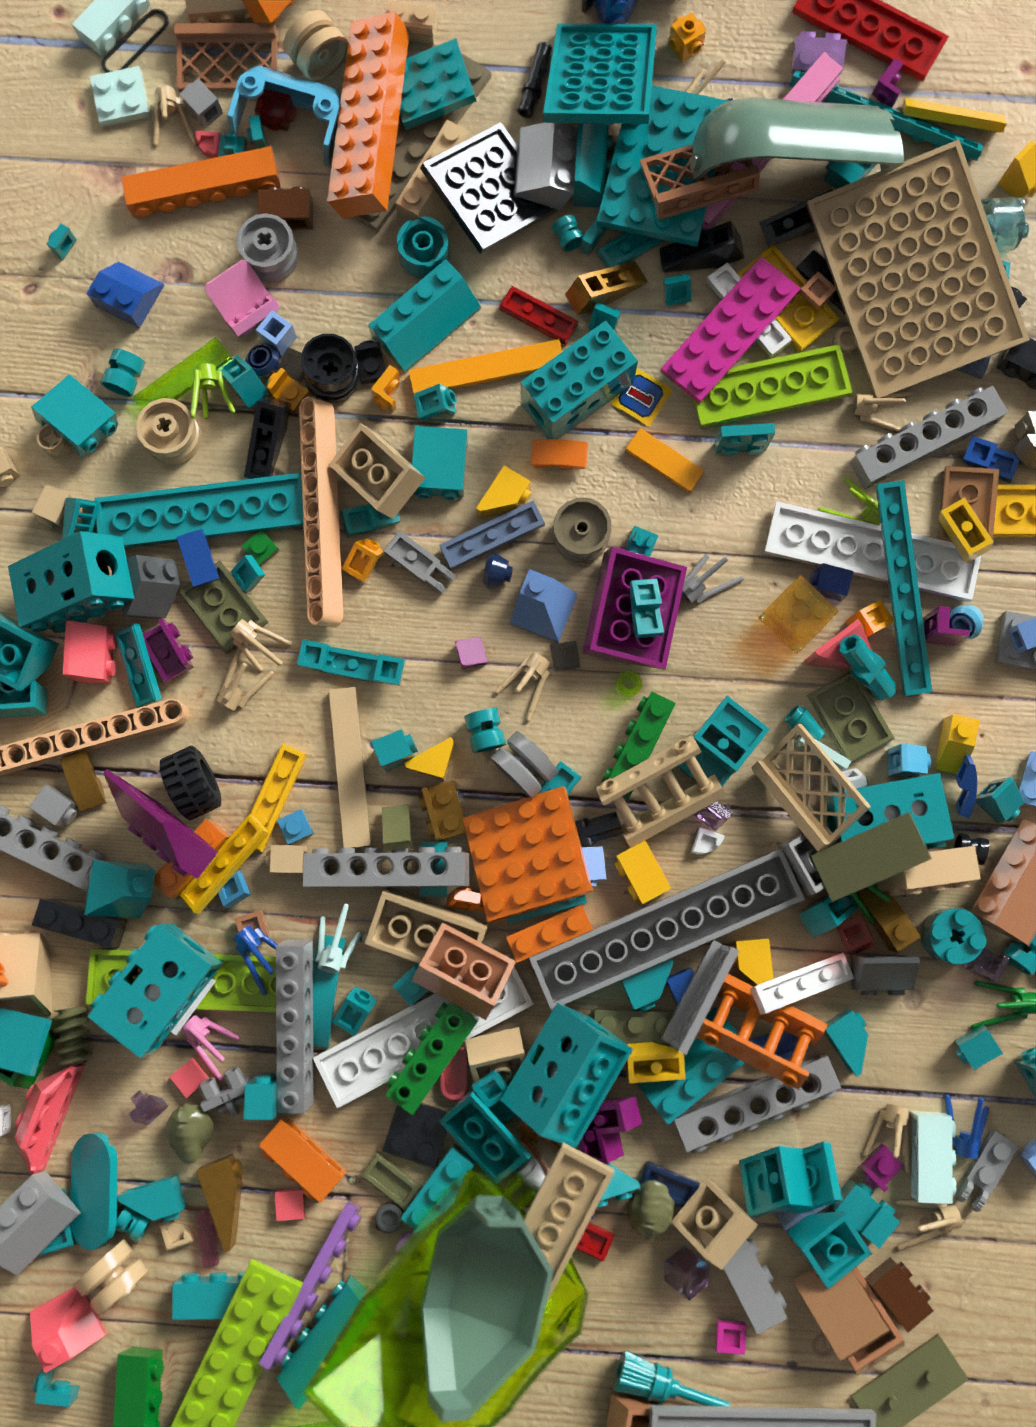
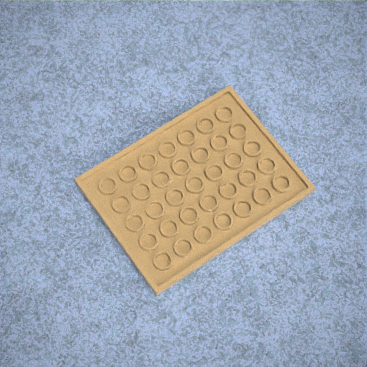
[806,139,1030,398]

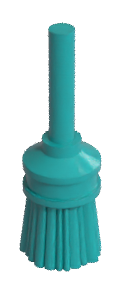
[613,1350,730,1406]

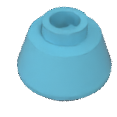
[949,605,984,640]

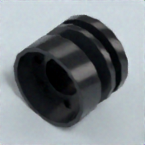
[301,334,358,403]

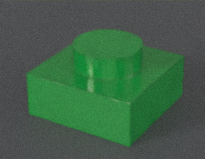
[242,530,280,567]

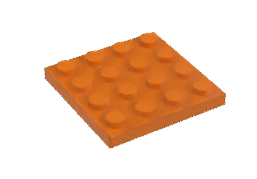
[463,786,593,923]

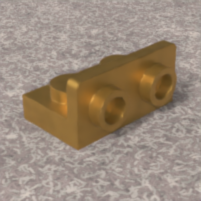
[418,781,466,841]

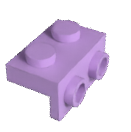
[791,31,847,73]

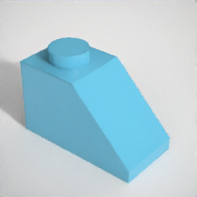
[887,744,931,776]

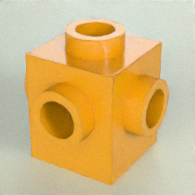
[668,12,706,62]

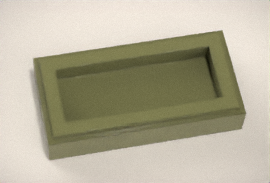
[382,804,412,851]
[360,1152,422,1210]

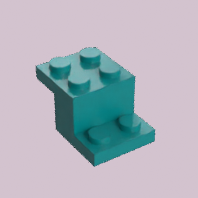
[677,695,770,787]
[739,1141,842,1218]

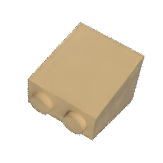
[0,931,53,1016]

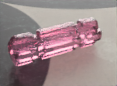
[195,1209,219,1268]

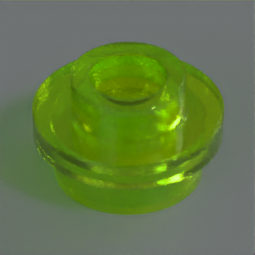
[615,670,642,697]

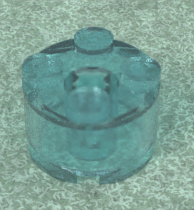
[981,197,1029,252]

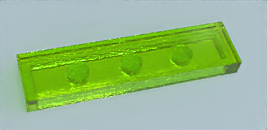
[133,337,232,409]

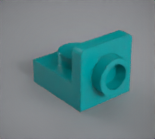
[413,383,457,420]
[332,986,377,1036]
[33,1368,79,1407]

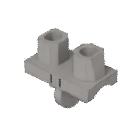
[199,1066,252,1117]

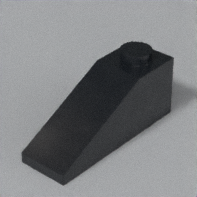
[759,189,833,247]
[659,220,744,272]
[244,397,291,479]

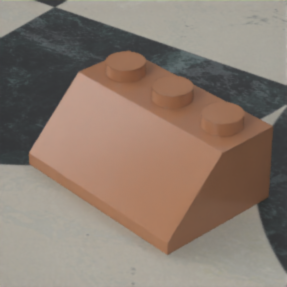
[412,922,516,1020]

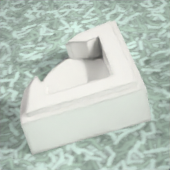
[690,827,725,855]

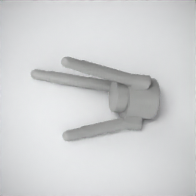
[682,554,744,604]

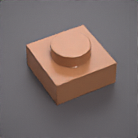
[799,272,837,310]
[234,910,270,936]

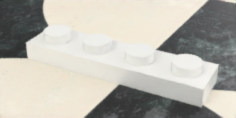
[706,263,792,358]
[750,953,855,1015]

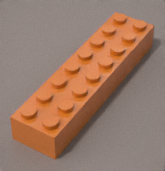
[327,12,410,219]

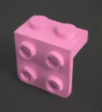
[204,260,280,336]

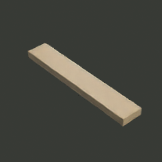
[329,687,372,848]

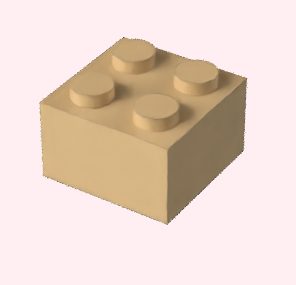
[671,1178,758,1270]

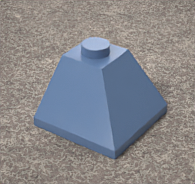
[510,569,578,643]

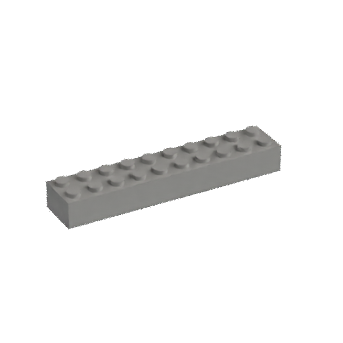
[529,849,805,1010]

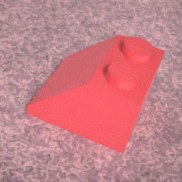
[63,621,117,683]

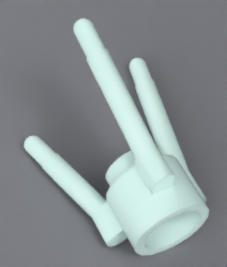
[315,904,361,974]

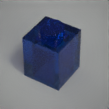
[809,563,853,602]

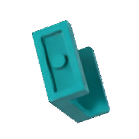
[31,374,118,458]
[412,426,468,500]

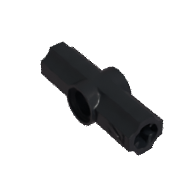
[575,811,622,847]

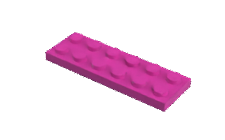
[660,257,801,404]

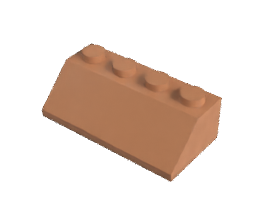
[970,819,1036,946]

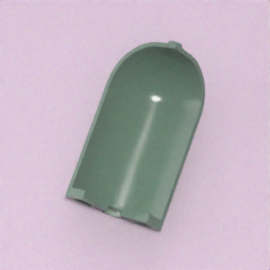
[690,98,904,180]

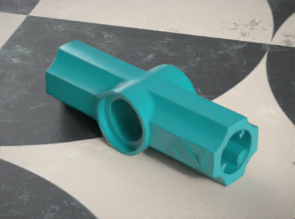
[839,634,896,701]

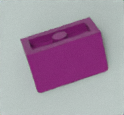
[924,606,970,646]

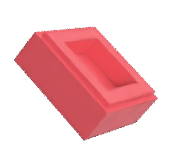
[170,1058,209,1099]
[275,1188,306,1221]

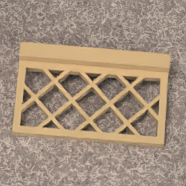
[751,724,871,851]

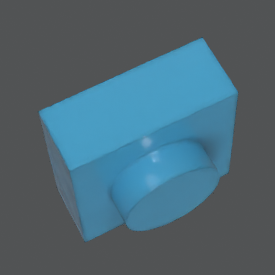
[277,809,314,845]
[218,870,251,908]

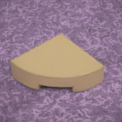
[158,1220,195,1251]

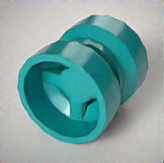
[552,215,584,252]
[116,1206,152,1243]

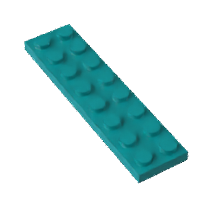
[94,473,304,548]

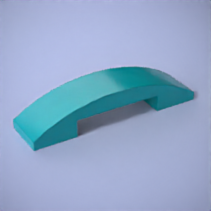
[297,639,406,686]
[313,935,346,1048]

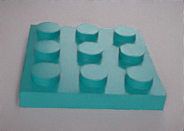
[400,38,477,130]

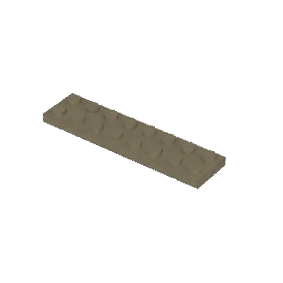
[354,54,491,233]

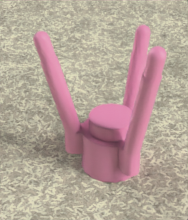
[181,1015,240,1082]

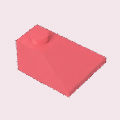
[804,619,871,670]
[30,1287,106,1373]

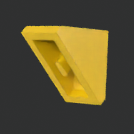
[404,737,455,780]

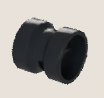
[953,833,989,865]

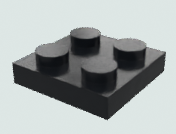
[382,1102,447,1169]

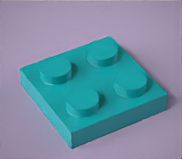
[714,423,775,456]

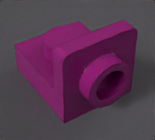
[872,58,904,108]
[859,1143,904,1192]

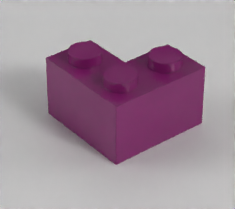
[579,1096,642,1164]

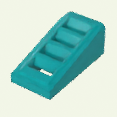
[62,498,99,540]

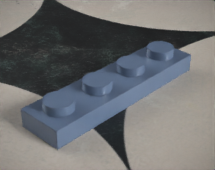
[439,500,545,570]

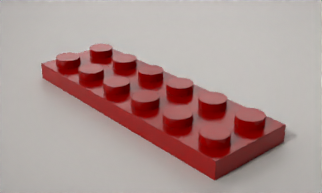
[792,0,949,82]

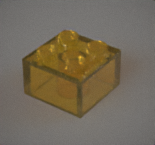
[759,575,839,654]

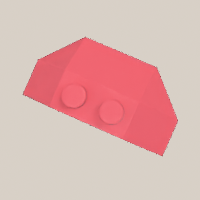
[14,1063,85,1175]

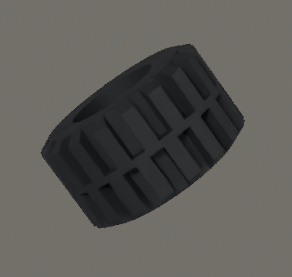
[160,745,221,821]

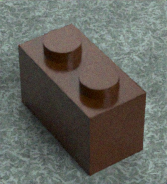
[258,186,313,230]
[864,1257,934,1333]

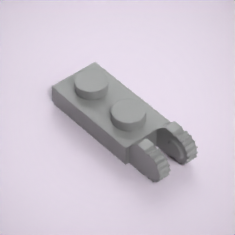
[383,531,456,594]
[956,1130,1019,1212]

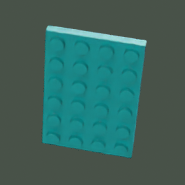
[543,24,657,125]
[597,85,728,247]

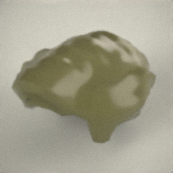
[166,1103,214,1164]
[627,1180,675,1240]

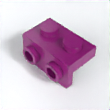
[143,618,194,683]

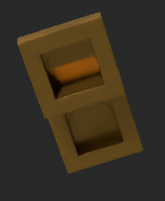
[60,750,107,812]

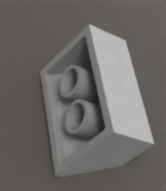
[514,123,578,210]
[0,1171,81,1275]

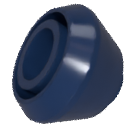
[245,343,280,378]
[483,553,513,589]

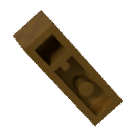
[565,261,648,316]
[855,883,921,952]
[196,1154,244,1253]

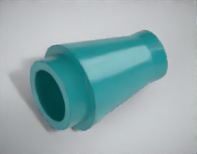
[784,705,825,741]

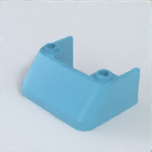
[227,66,342,165]

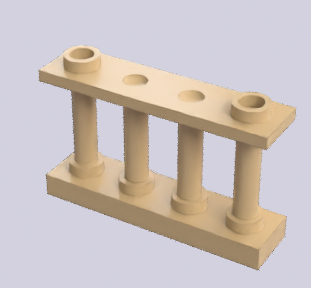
[596,735,726,848]

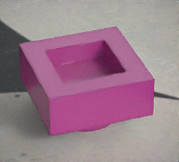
[715,1319,747,1355]

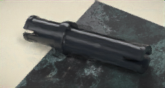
[517,42,552,118]

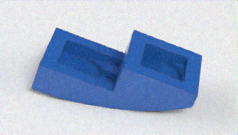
[963,436,1020,483]
[955,755,977,818]

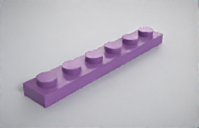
[259,1202,362,1370]

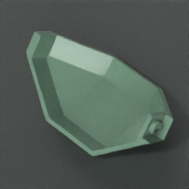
[420,1196,554,1421]

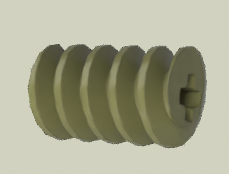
[51,1006,93,1067]

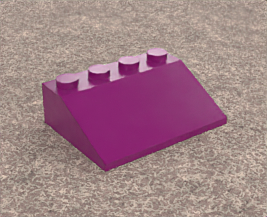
[582,546,687,670]
[103,769,218,879]

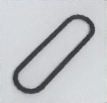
[102,9,169,73]

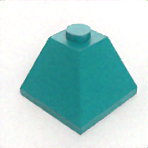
[84,860,156,918]
[786,1211,872,1289]

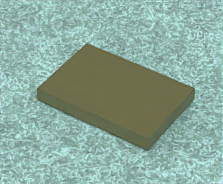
[178,560,268,654]
[807,672,895,763]

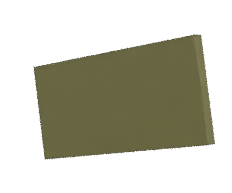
[811,812,932,902]
[851,1333,969,1427]

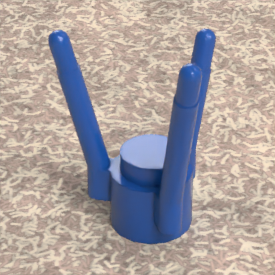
[233,925,278,995]
[945,1094,989,1159]

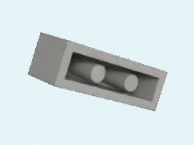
[723,1238,788,1335]

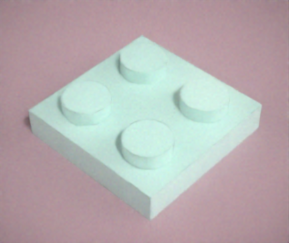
[90,66,151,127]

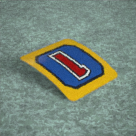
[610,368,672,426]

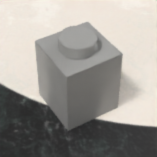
[179,78,223,129]
[29,785,78,827]

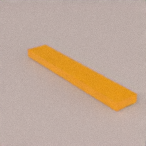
[409,339,562,393]

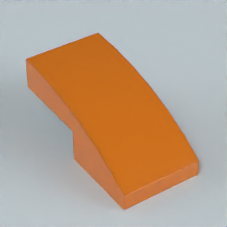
[531,439,588,470]

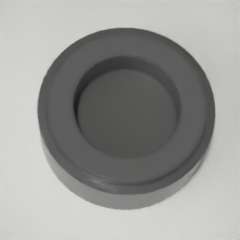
[376,1202,403,1233]

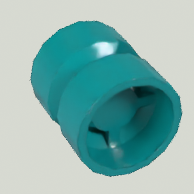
[100,348,145,397]
[464,708,506,753]
[1002,935,1036,977]

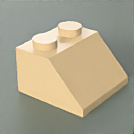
[465,1027,526,1100]

